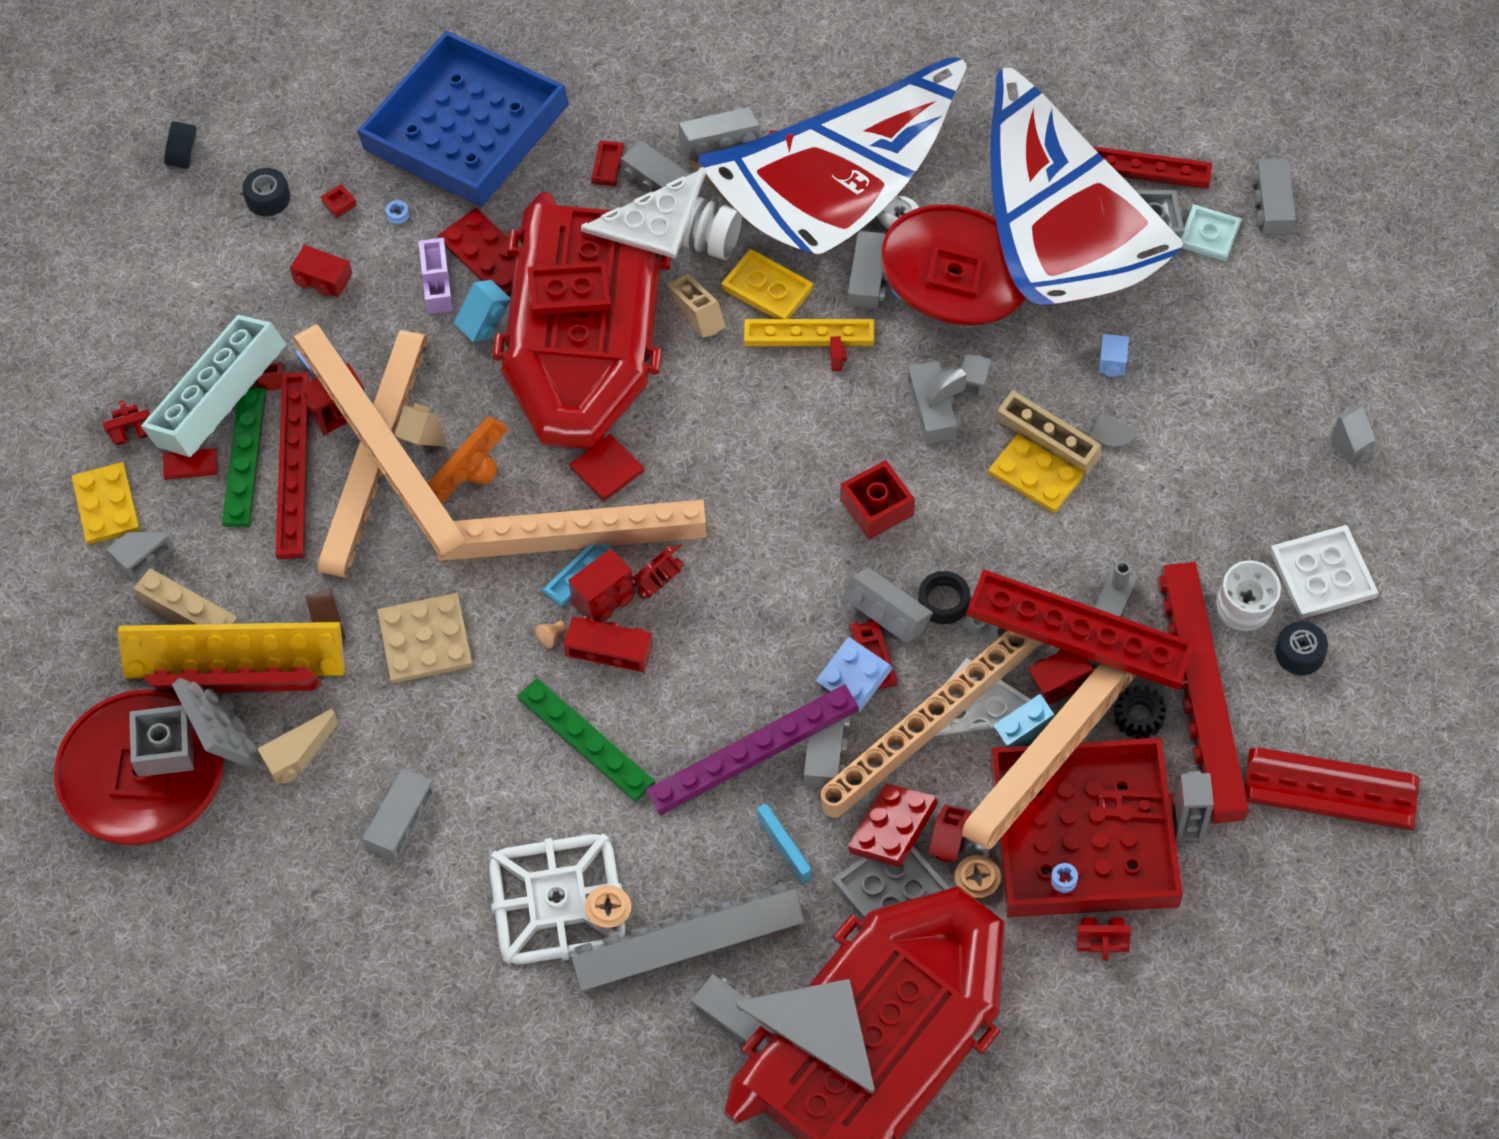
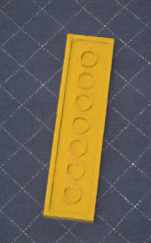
[117,622,345,679]

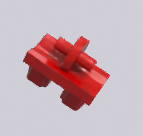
[102,400,151,446]
[1077,917,1131,961]

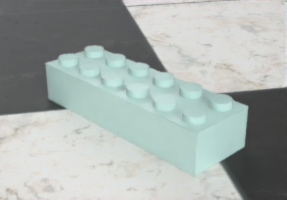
[141,315,287,457]

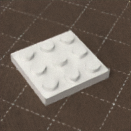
[1270,525,1379,620]

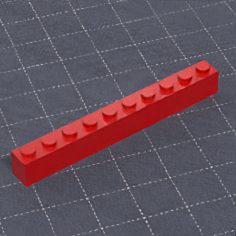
[1158,562,1249,824]

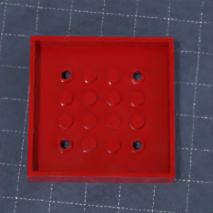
[990,738,1183,918]

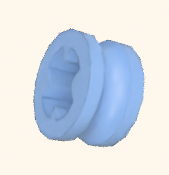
[386,200,409,224]
[1051,863,1078,893]

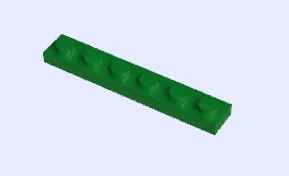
[222,388,266,527]
[517,678,655,803]

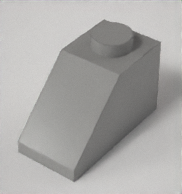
[1331,403,1376,465]
[106,532,173,581]

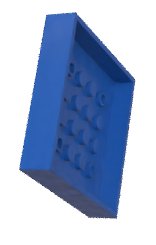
[357,30,569,207]

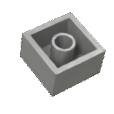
[130,705,194,777]

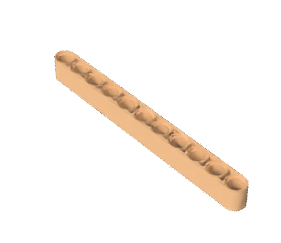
[293,324,465,557]
[318,330,428,578]
[821,631,1043,818]
[962,663,1136,849]

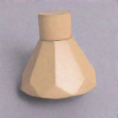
[535,621,566,648]

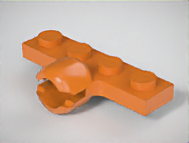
[427,416,509,504]

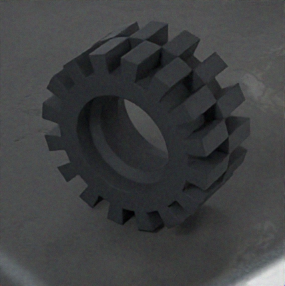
[1114,685,1166,739]

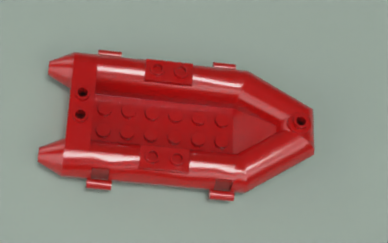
[492,192,671,449]
[724,886,1005,1139]

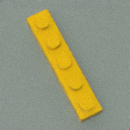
[744,319,874,346]

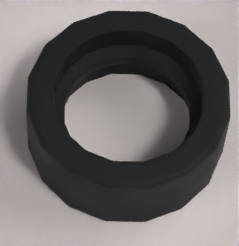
[918,571,970,624]

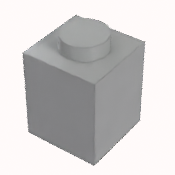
[959,354,991,398]

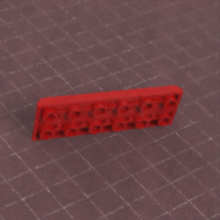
[145,667,322,694]
[1244,747,1420,831]

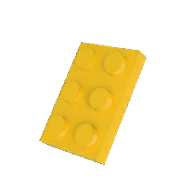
[721,249,814,319]
[988,433,1085,514]
[71,462,140,545]

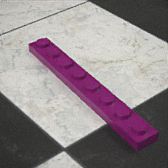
[646,684,859,816]

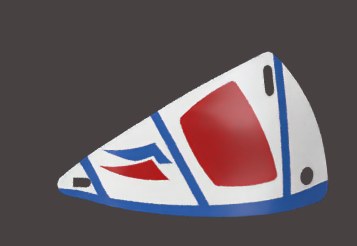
[698,57,966,254]
[990,68,1183,305]

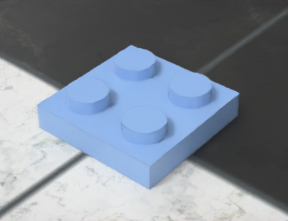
[815,637,893,712]

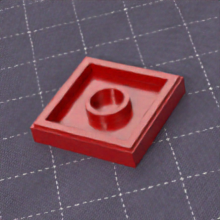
[570,434,644,501]

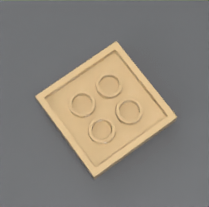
[377,593,473,684]

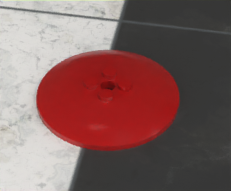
[881,204,1026,325]
[54,690,224,845]

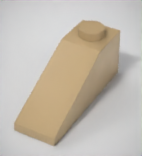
[666,274,726,338]
[394,403,446,447]
[257,709,338,785]

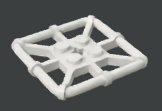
[489,833,626,965]

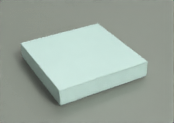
[1180,204,1242,261]

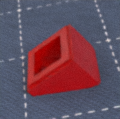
[257,363,284,391]

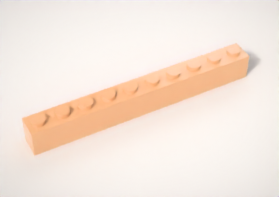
[437,500,707,561]

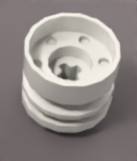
[683,197,743,260]
[1215,560,1281,632]

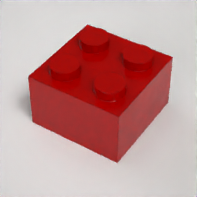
[302,363,365,436]
[840,460,915,540]
[568,548,635,623]

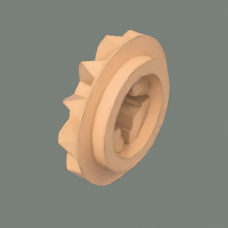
[955,855,1001,900]
[585,885,631,930]

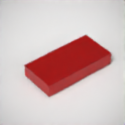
[591,140,624,186]
[163,448,218,480]

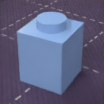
[1098,334,1129,377]

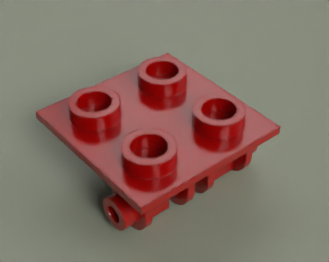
[633,543,684,600]

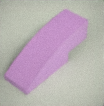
[419,238,453,314]

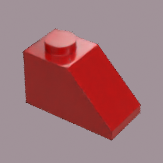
[928,804,972,862]

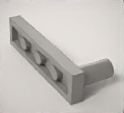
[1087,561,1138,669]

